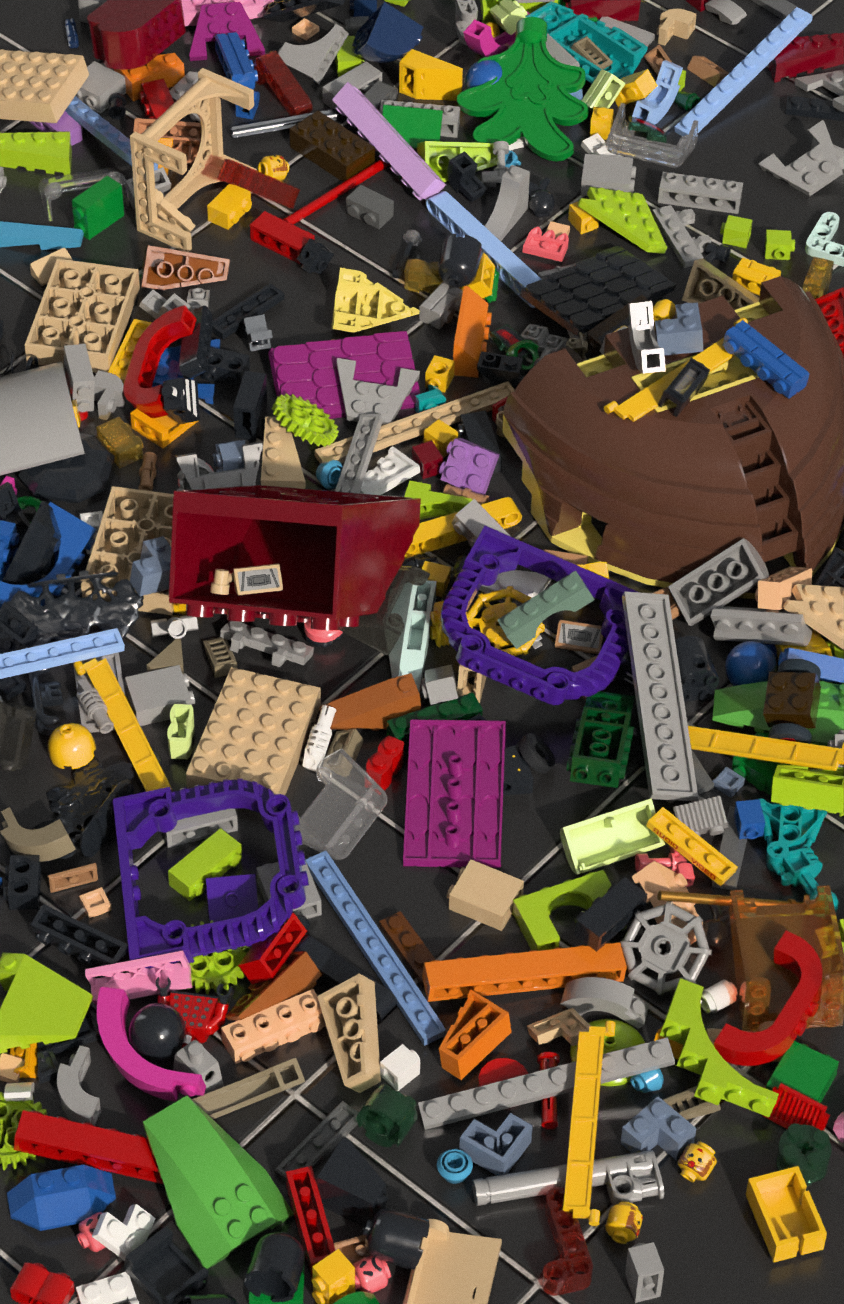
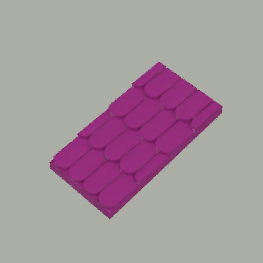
[268,331,420,419]
[403,720,506,868]

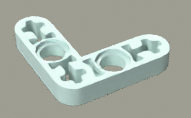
[805,212,844,267]

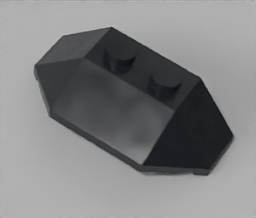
[2,501,62,585]

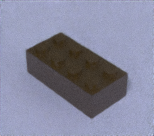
[289,110,375,182]

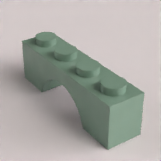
[497,571,595,649]

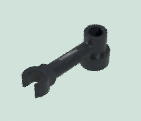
[704,243,731,264]

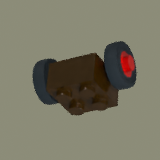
[763,659,821,744]

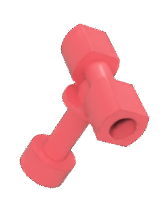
[635,846,695,887]

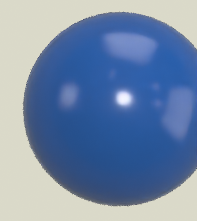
[465,60,502,89]
[725,641,777,686]

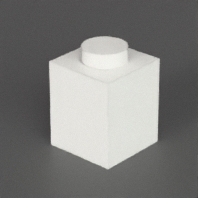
[380,1044,420,1091]

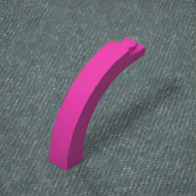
[463,11,531,57]
[97,987,206,1102]

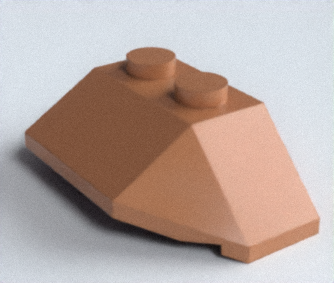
[133,118,201,165]

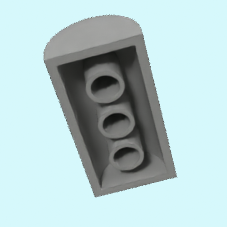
[668,538,769,626]

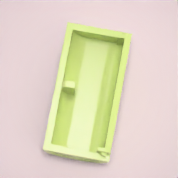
[560,798,665,874]

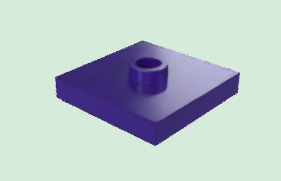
[206,874,258,922]

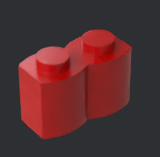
[366,736,404,792]
[10,1263,75,1304]

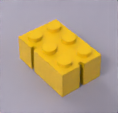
[746,1166,827,1263]

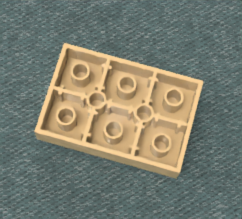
[0,49,89,123]
[25,259,140,373]
[81,486,174,615]
[186,667,321,795]

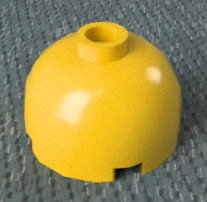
[48,723,96,769]

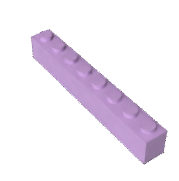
[332,82,446,200]

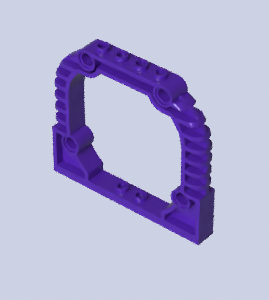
[441,526,640,705]
[113,778,309,969]

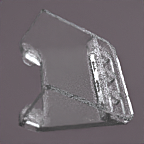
[606,103,698,168]
[38,168,129,221]
[296,749,387,860]

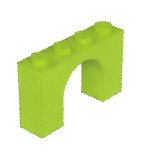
[512,870,627,951]

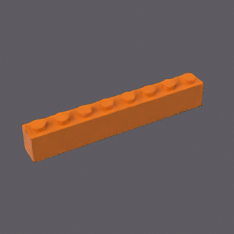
[422,942,627,1002]

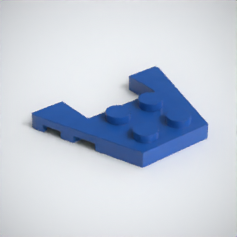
[152,339,220,404]

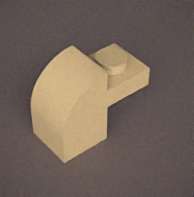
[657,9,696,46]

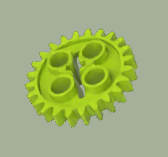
[272,394,339,447]
[176,920,249,994]
[0,1092,47,1170]

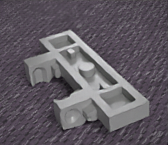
[652,205,711,268]
[220,620,314,667]

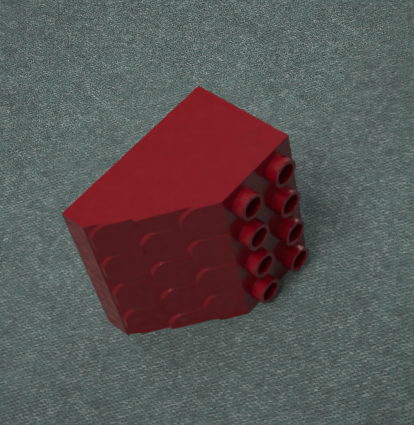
[169,485,421,630]

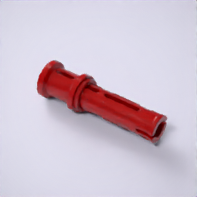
[537,1052,560,1129]

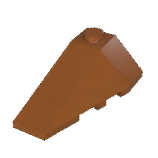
[141,245,230,290]
[320,673,421,731]
[226,951,322,1020]

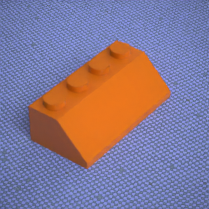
[453,286,492,378]

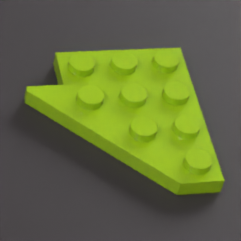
[577,187,667,254]

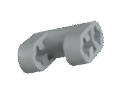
[455,0,478,45]

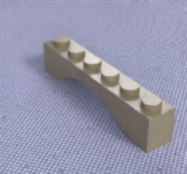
[148,1058,306,1119]

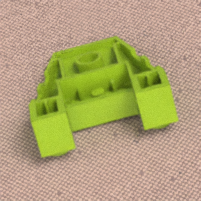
[0,953,93,1054]

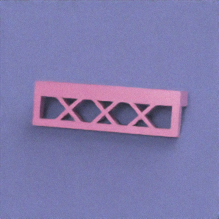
[85,951,192,1006]

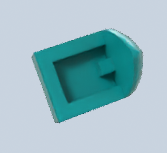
[415,384,446,413]

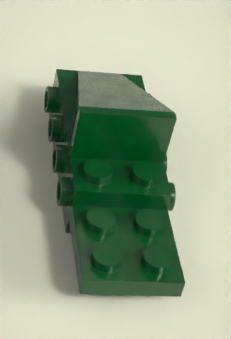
[566,691,635,788]

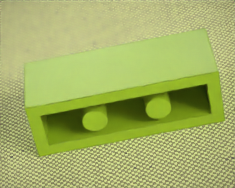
[168,828,242,902]

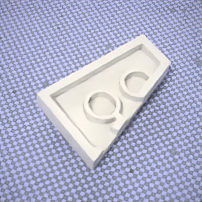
[360,446,420,495]

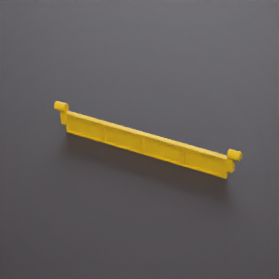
[604,317,748,422]
[73,658,173,792]
[688,726,844,771]
[563,1021,616,1226]

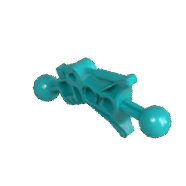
[760,799,839,919]

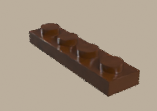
[379,911,436,990]

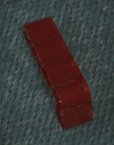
[254,50,313,116]
[217,159,301,209]
[542,1187,593,1296]

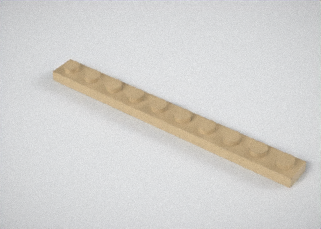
[315,381,515,464]

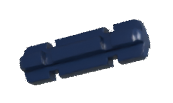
[65,18,79,49]

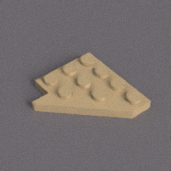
[783,584,844,650]

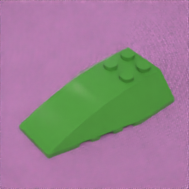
[712,681,844,746]
[143,1095,294,1269]

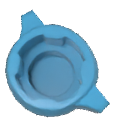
[505,150,521,168]

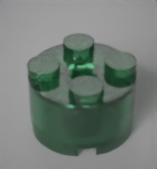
[357,1084,417,1147]
[776,1124,832,1186]

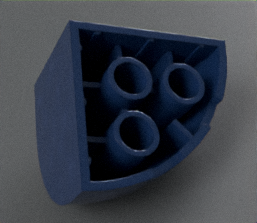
[352,2,423,63]

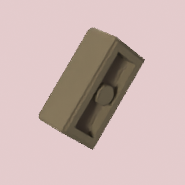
[322,729,364,775]

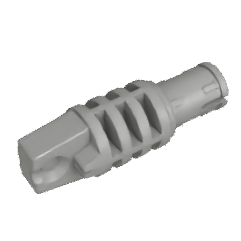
[76,678,114,734]

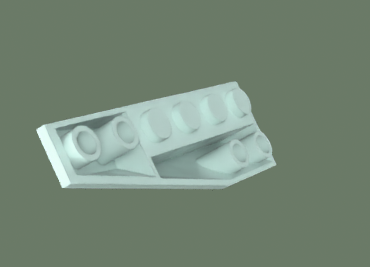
[385,579,436,694]

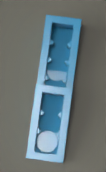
[0,221,84,250]

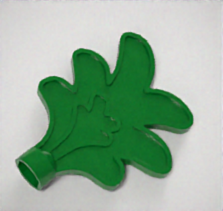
[457,17,588,162]

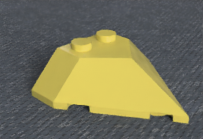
[331,268,420,333]

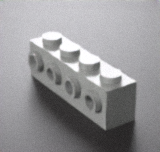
[379,100,460,138]
[658,172,743,214]

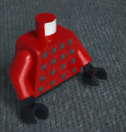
[156,977,234,1049]

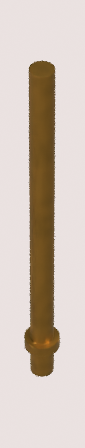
[657,890,809,914]

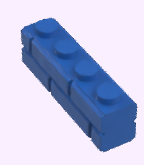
[215,32,258,90]
[722,320,810,399]

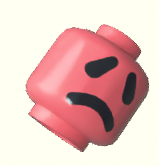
[76,1212,106,1252]
[353,1255,391,1293]

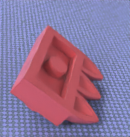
[523,227,569,262]

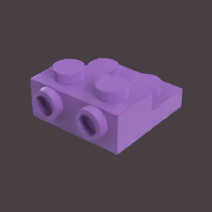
[439,438,500,495]

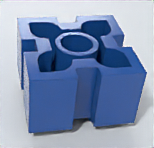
[0,520,19,581]

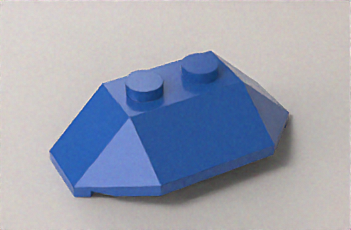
[7,1165,116,1231]

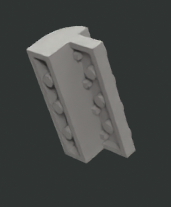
[711,606,813,647]

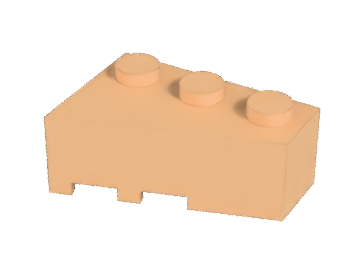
[632,861,703,944]

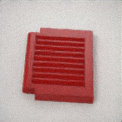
[762,1083,830,1145]

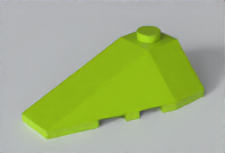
[417,141,497,182]

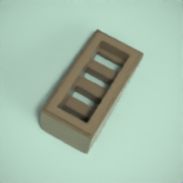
[571,36,613,69]
[203,637,237,678]
[663,1086,721,1120]

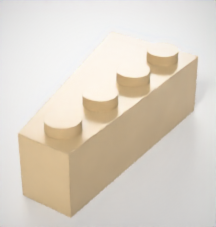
[682,258,759,310]
[261,417,305,489]
[317,974,381,1093]

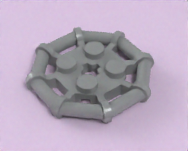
[620,901,712,996]

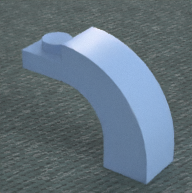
[632,60,683,127]

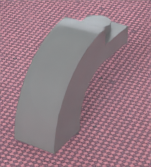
[561,977,649,1029]
[57,1045,101,1126]

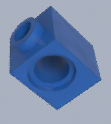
[734,799,765,839]

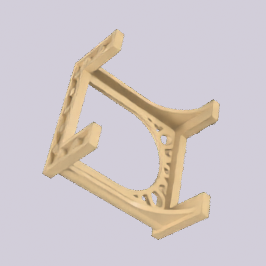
[130,68,257,252]

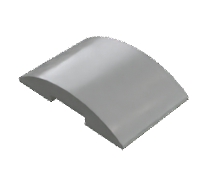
[0,361,85,475]

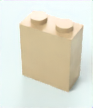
[447,860,524,931]

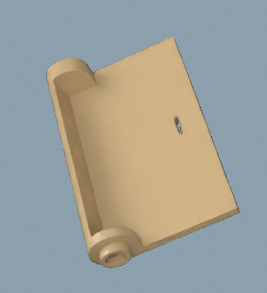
[403,1219,502,1304]

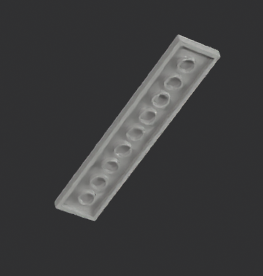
[622,592,698,801]

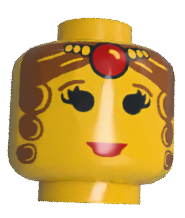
[258,155,289,182]
[678,1141,717,1182]
[605,1202,643,1244]

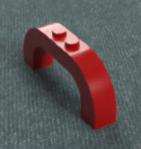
[123,305,197,418]
[714,930,823,1066]

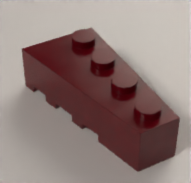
[768,33,844,83]

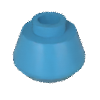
[316,460,343,490]
[630,1069,664,1093]
[437,1149,473,1184]

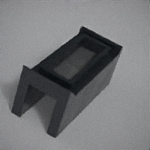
[658,357,710,417]

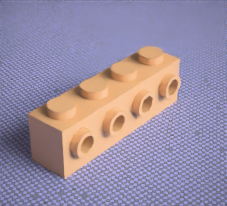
[755,566,812,613]
[221,989,326,1065]

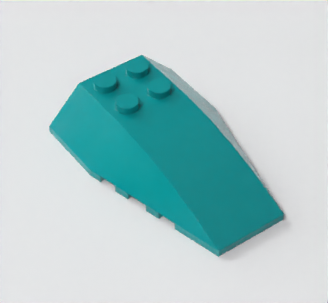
[526,1,648,83]

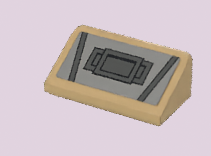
[233,563,283,595]

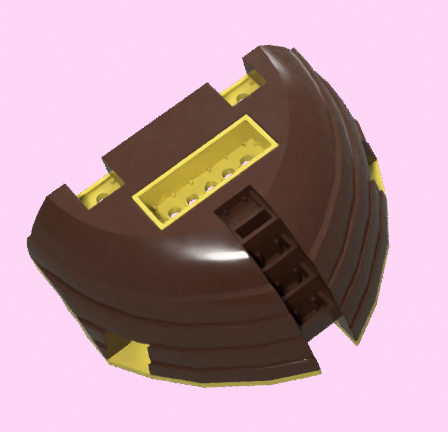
[502,276,844,599]

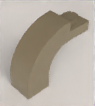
[0,807,76,862]

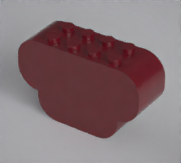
[87,0,186,70]

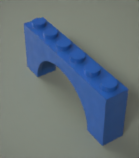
[0,502,97,608]

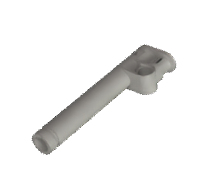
[472,1150,664,1206]

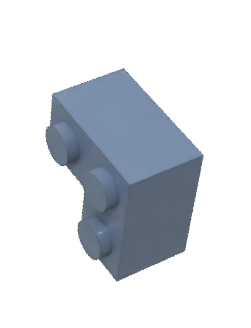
[655,302,703,355]
[212,440,245,472]
[130,536,171,596]
[621,1096,696,1160]
[459,1113,532,1176]

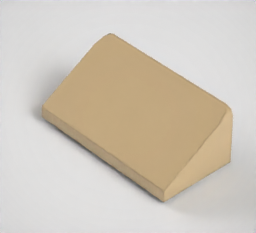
[30,248,73,286]

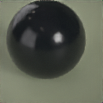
[129,1003,186,1061]

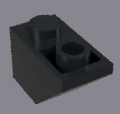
[477,351,523,389]

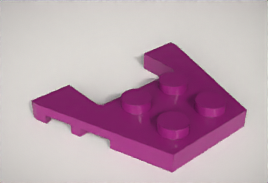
[189,2,265,61]

